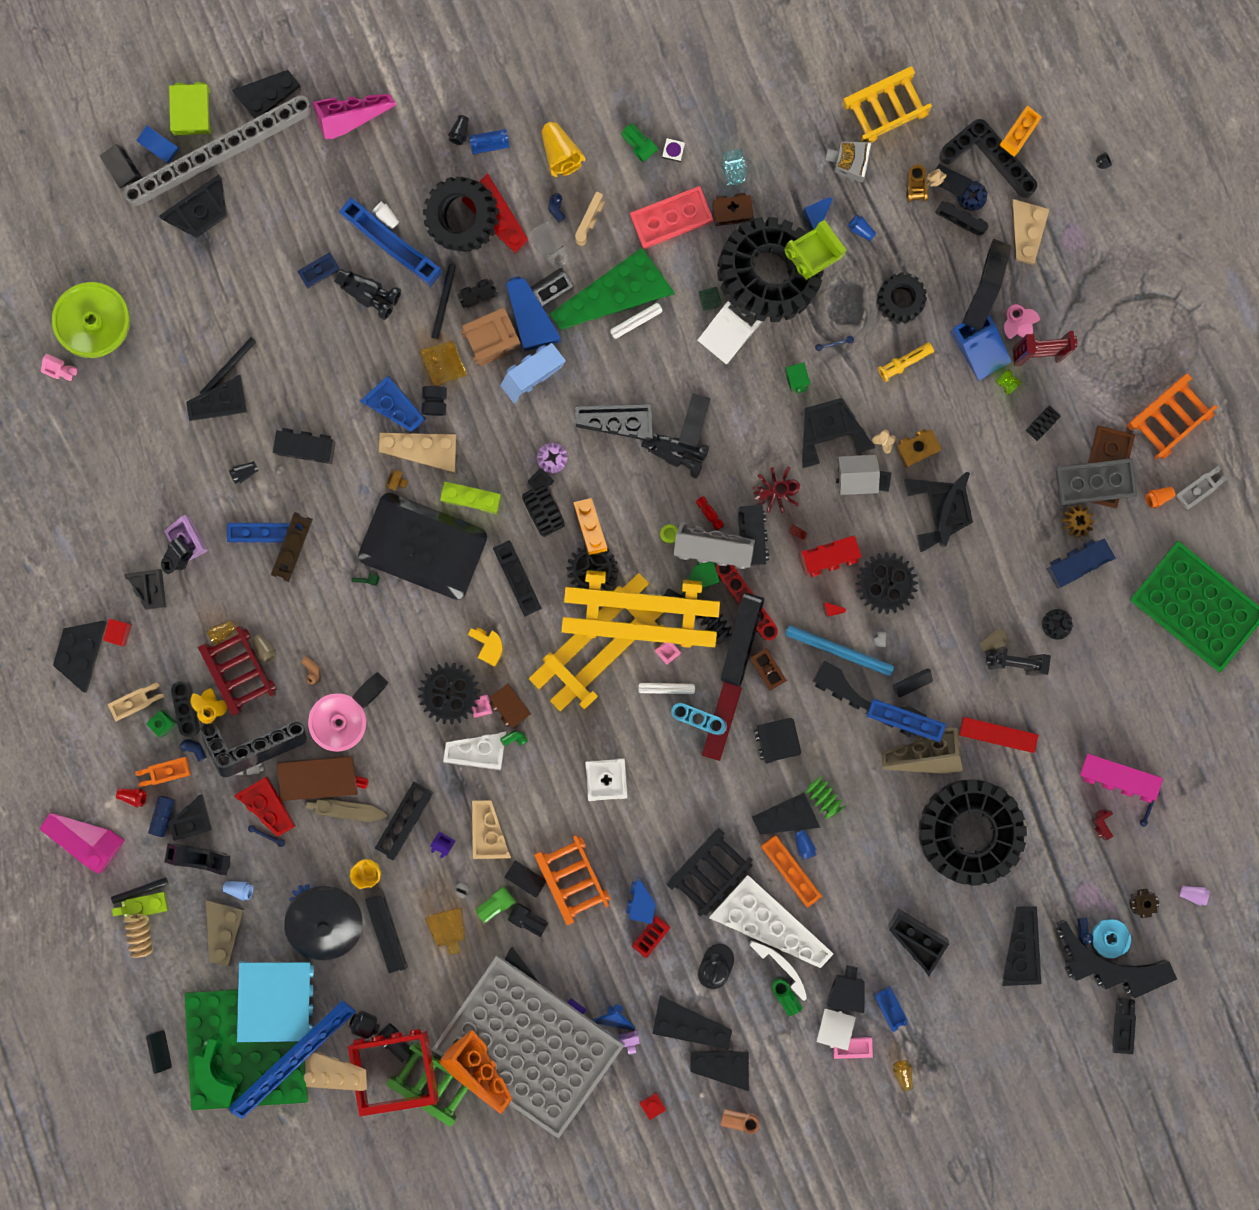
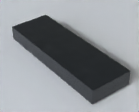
[678,393,711,450]

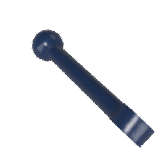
[815,336,854,351]
[1140,791,1160,827]
[248,825,285,847]

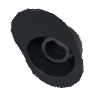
[698,944,734,989]

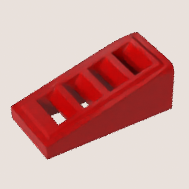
[631,915,671,959]

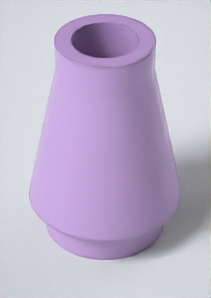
[1179,885,1210,906]

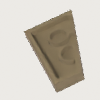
[206,900,245,966]

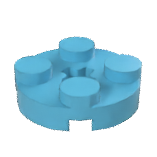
[1091,919,1131,958]

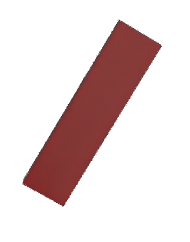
[959,717,1039,753]

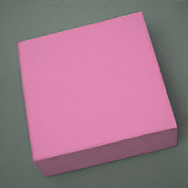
[654,643,681,665]
[471,694,493,718]

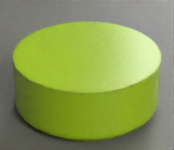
[660,524,678,544]

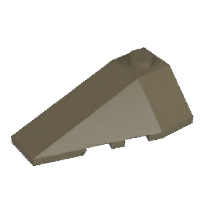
[882,727,963,774]

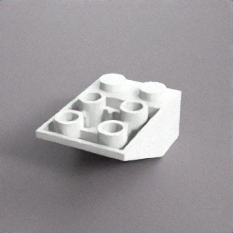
[697,300,763,365]

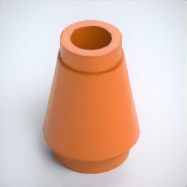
[1145,486,1176,508]

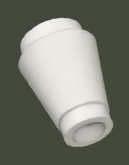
[371,201,400,230]

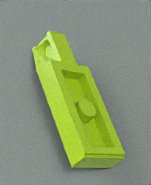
[112,892,169,918]

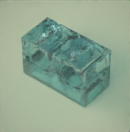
[721,148,747,186]

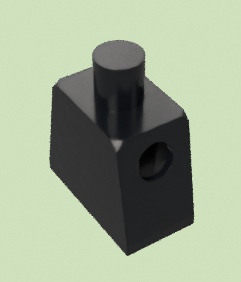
[826,965,865,1013]

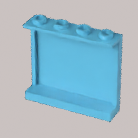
[237,960,314,1042]

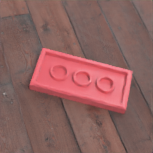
[629,186,714,249]

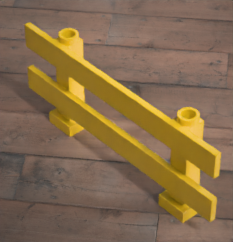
[562,570,720,648]
[528,573,664,712]

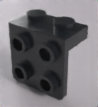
[754,718,801,764]

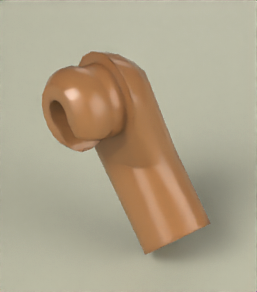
[301,656,320,685]

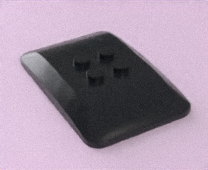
[358,493,487,600]

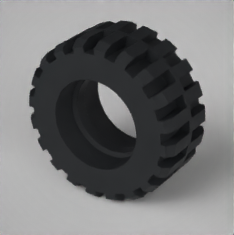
[423,176,500,252]

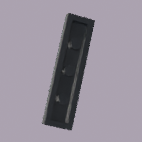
[375,781,433,861]
[365,893,408,973]

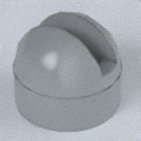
[873,632,887,647]
[454,882,470,898]

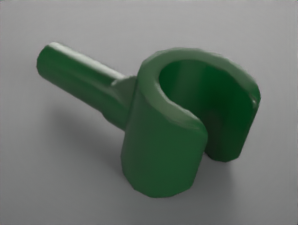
[351,573,380,586]

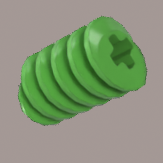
[805,775,846,819]

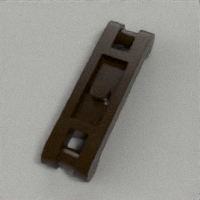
[271,512,313,582]

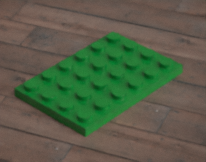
[1129,541,1259,673]

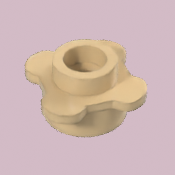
[927,169,946,186]

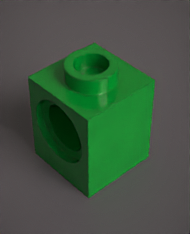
[785,362,811,394]
[146,710,177,738]

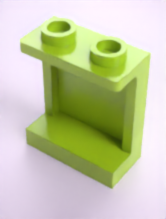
[169,82,212,136]
[784,220,847,280]

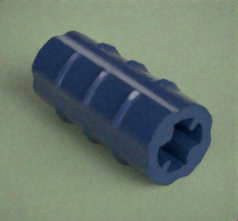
[148,795,175,837]

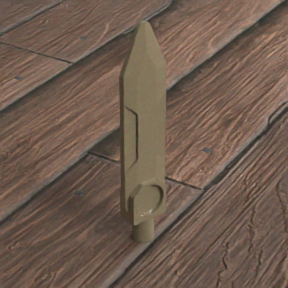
[306,798,387,822]

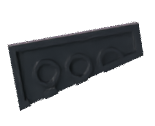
[652,995,732,1049]

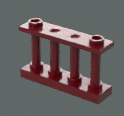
[1012,331,1078,366]
[198,626,277,716]

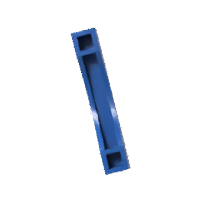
[339,198,442,288]

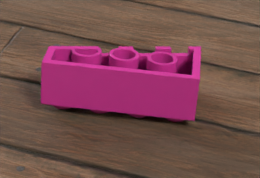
[1080,754,1163,803]

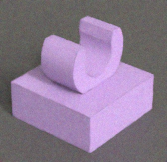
[619,1030,640,1054]

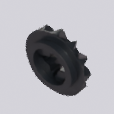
[1042,609,1073,640]

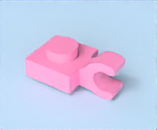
[41,354,77,381]

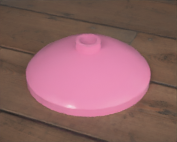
[308,693,367,752]

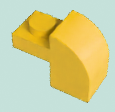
[468,627,503,667]

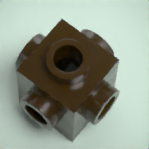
[1129,889,1159,918]

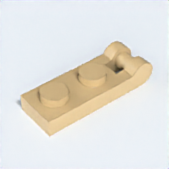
[575,191,605,246]

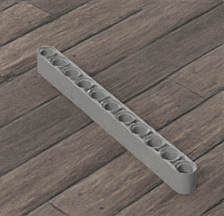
[124,96,312,206]

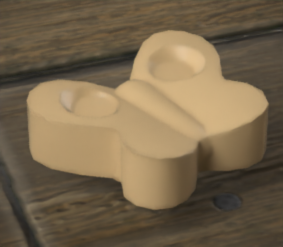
[872,429,896,454]

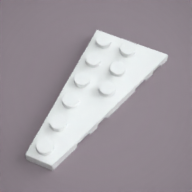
[709,875,833,968]

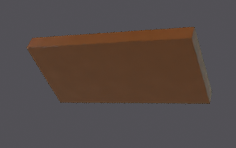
[1088,425,1135,509]
[276,756,358,801]

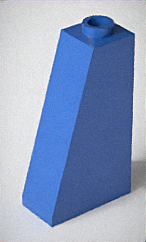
[506,277,561,352]

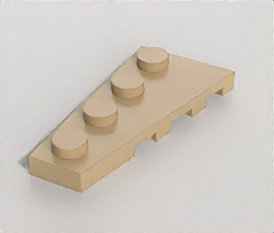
[379,433,457,473]
[304,1051,367,1091]

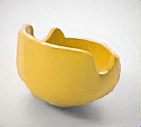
[349,859,381,889]

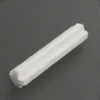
[610,303,662,339]
[638,683,695,694]

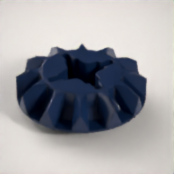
[957,181,988,211]

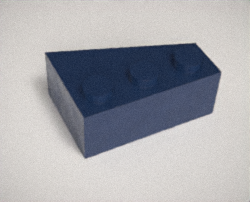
[1046,538,1116,589]

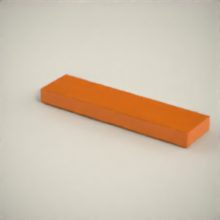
[760,834,823,908]

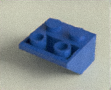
[626,877,656,924]

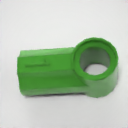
[475,886,516,923]

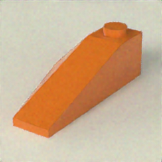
[439,1030,512,1114]

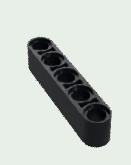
[721,592,764,686]

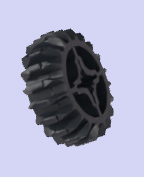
[566,545,618,591]

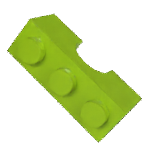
[440,481,502,515]

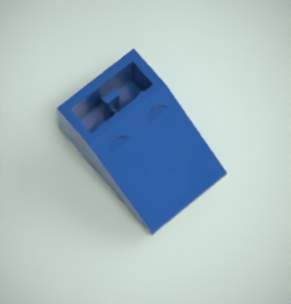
[950,315,1012,381]

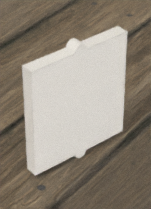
[816,1009,856,1051]

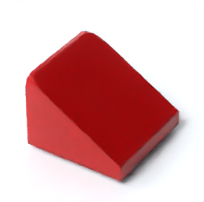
[823,602,846,617]

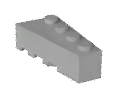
[674,522,755,569]

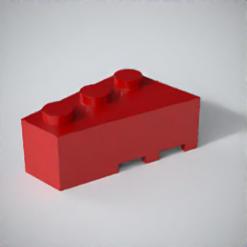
[798,535,862,578]

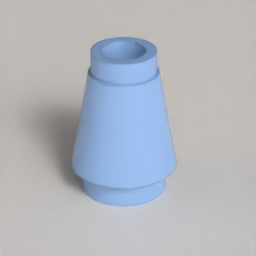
[223,881,253,901]

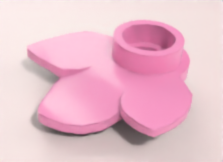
[1004,304,1040,339]

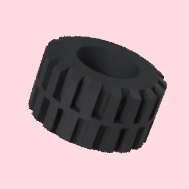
[877,272,927,324]
[522,484,565,537]

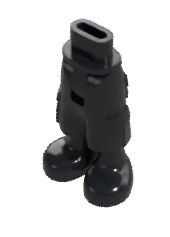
[334,269,401,320]
[641,433,710,479]

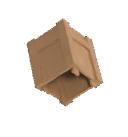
[460,308,522,367]

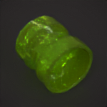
[995,369,1022,395]

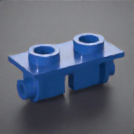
[469,129,510,154]

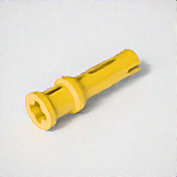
[877,342,934,382]

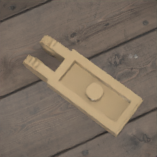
[107,682,164,722]

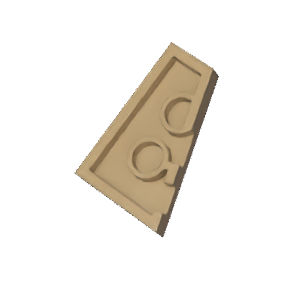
[472,800,511,859]

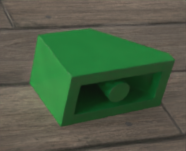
[682,561,720,595]

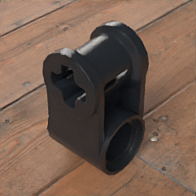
[161,537,193,574]

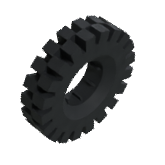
[717,217,824,322]
[919,779,1027,886]

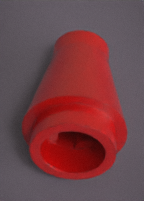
[116,788,147,808]

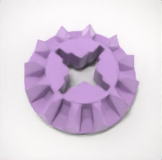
[537,442,568,473]

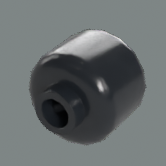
[349,1011,379,1039]

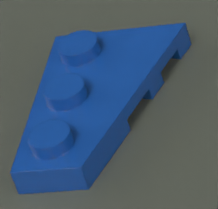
[360,376,426,432]

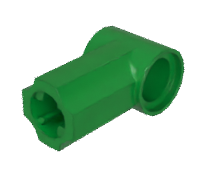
[621,123,658,163]
[771,977,803,1017]

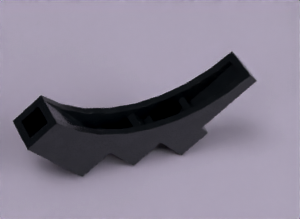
[1056,920,1177,998]

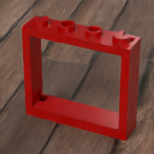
[347,1029,439,1117]

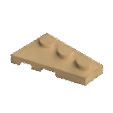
[1012,199,1049,265]

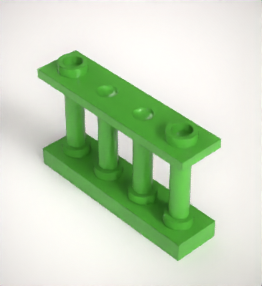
[386,1042,468,1127]

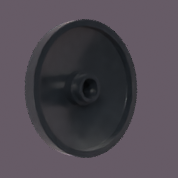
[284,886,363,960]

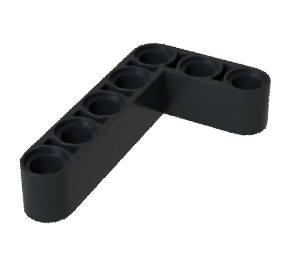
[939,119,1037,198]
[962,239,1012,331]
[200,721,307,778]

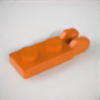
[135,757,192,788]

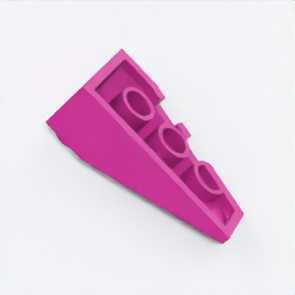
[312,94,396,139]
[40,813,125,874]

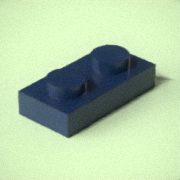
[297,252,340,289]

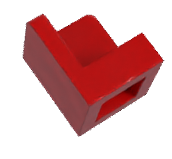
[103,619,132,646]

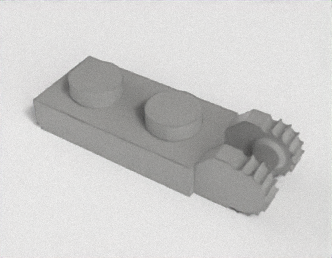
[1175,465,1228,511]

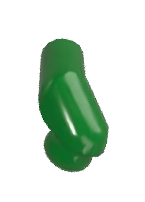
[500,731,528,747]

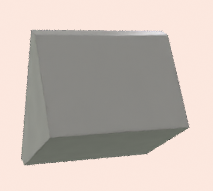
[838,455,880,495]

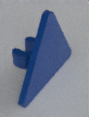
[593,1004,635,1030]

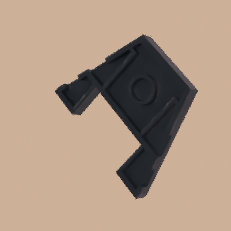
[802,398,875,468]
[904,479,973,552]

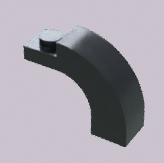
[164,843,230,875]

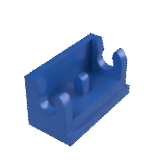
[873,986,908,1032]

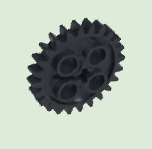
[855,552,918,615]
[418,662,481,725]

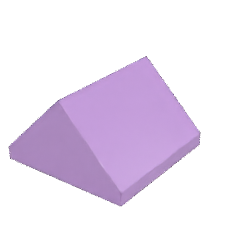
[164,515,208,561]

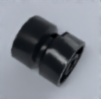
[421,386,447,416]

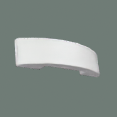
[749,940,807,1001]

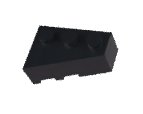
[738,505,769,566]
[888,908,949,976]

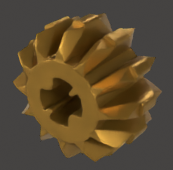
[1062,505,1096,538]

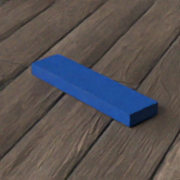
[227,523,304,543]
[866,698,946,742]

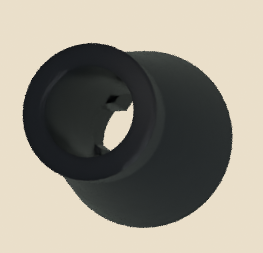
[448,115,469,145]
[228,461,259,484]

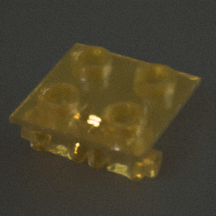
[419,341,467,386]

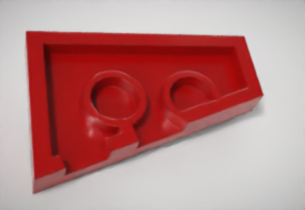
[234,776,296,837]

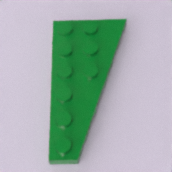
[549,248,675,330]

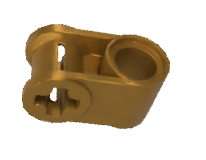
[906,164,928,202]

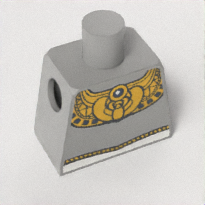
[825,142,872,183]

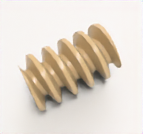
[123,914,153,958]

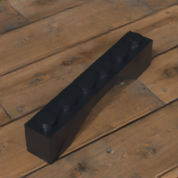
[812,661,927,737]

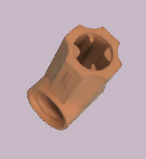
[721,1108,760,1134]

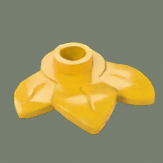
[190,688,228,724]

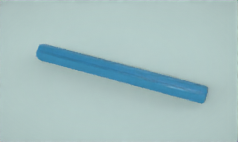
[785,625,894,676]

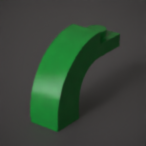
[194,1036,238,1107]

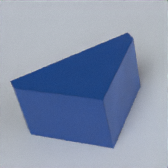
[803,197,833,231]

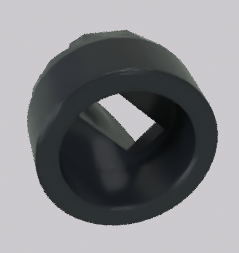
[1096,152,1112,169]

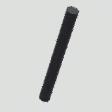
[431,264,456,340]
[199,337,256,394]

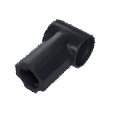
[507,903,549,937]
[376,1023,414,1063]

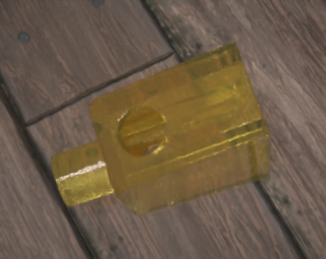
[425,907,465,955]

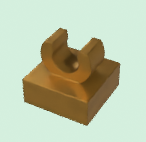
[385,469,408,490]

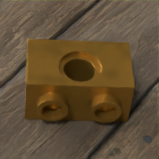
[895,428,942,468]

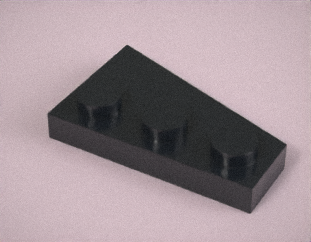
[232,70,301,119]
[186,374,247,421]
[752,792,820,835]
[690,1051,749,1091]

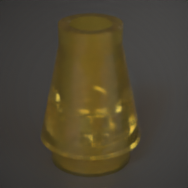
[206,620,236,645]
[893,1060,913,1091]

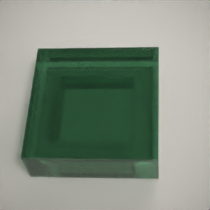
[698,287,722,311]

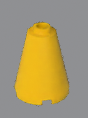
[541,122,586,177]

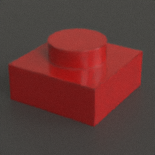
[640,1092,666,1120]

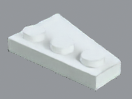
[443,731,506,770]

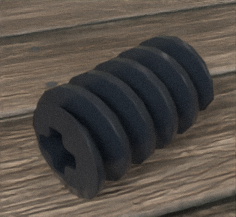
[696,614,732,644]

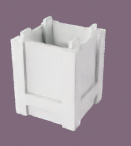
[585,758,627,801]

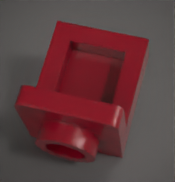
[1091,809,1114,840]

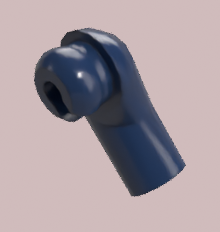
[548,193,566,223]
[180,739,207,762]
[1077,917,1094,945]

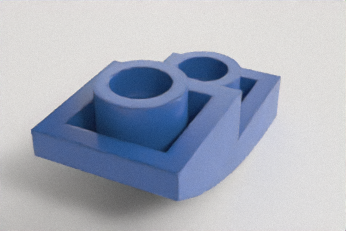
[136,125,179,164]

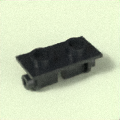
[457,279,498,309]

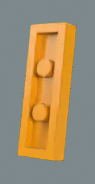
[999,105,1042,156]
[573,498,607,555]

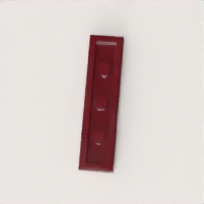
[702,682,742,761]

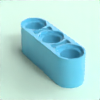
[671,703,727,735]

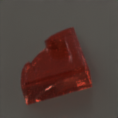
[788,524,807,540]

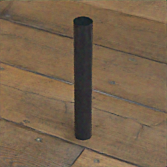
[111,877,168,904]

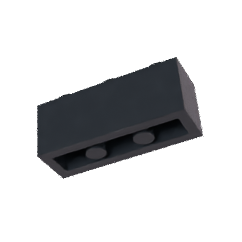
[273,428,336,464]

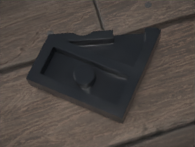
[124,569,166,610]
[169,794,212,841]

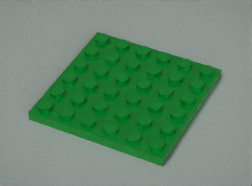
[185,989,308,1110]

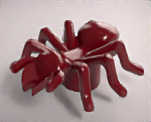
[753,466,800,513]

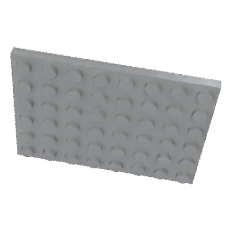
[431,955,625,1139]

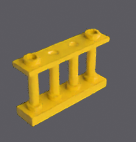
[842,66,932,143]

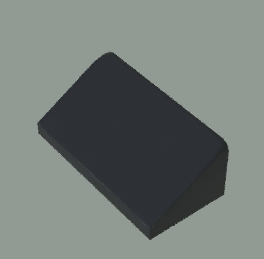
[530,268,574,306]
[893,668,933,698]
[504,860,546,898]
[146,1030,172,1074]

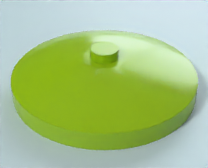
[52,282,130,358]

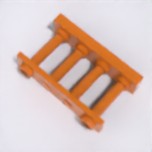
[1126,373,1218,459]
[534,834,611,925]

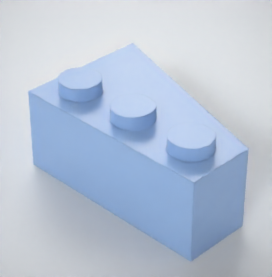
[500,343,566,403]

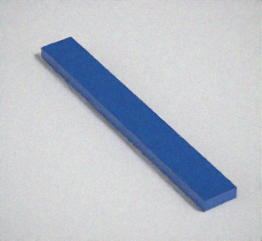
[228,1000,356,1119]

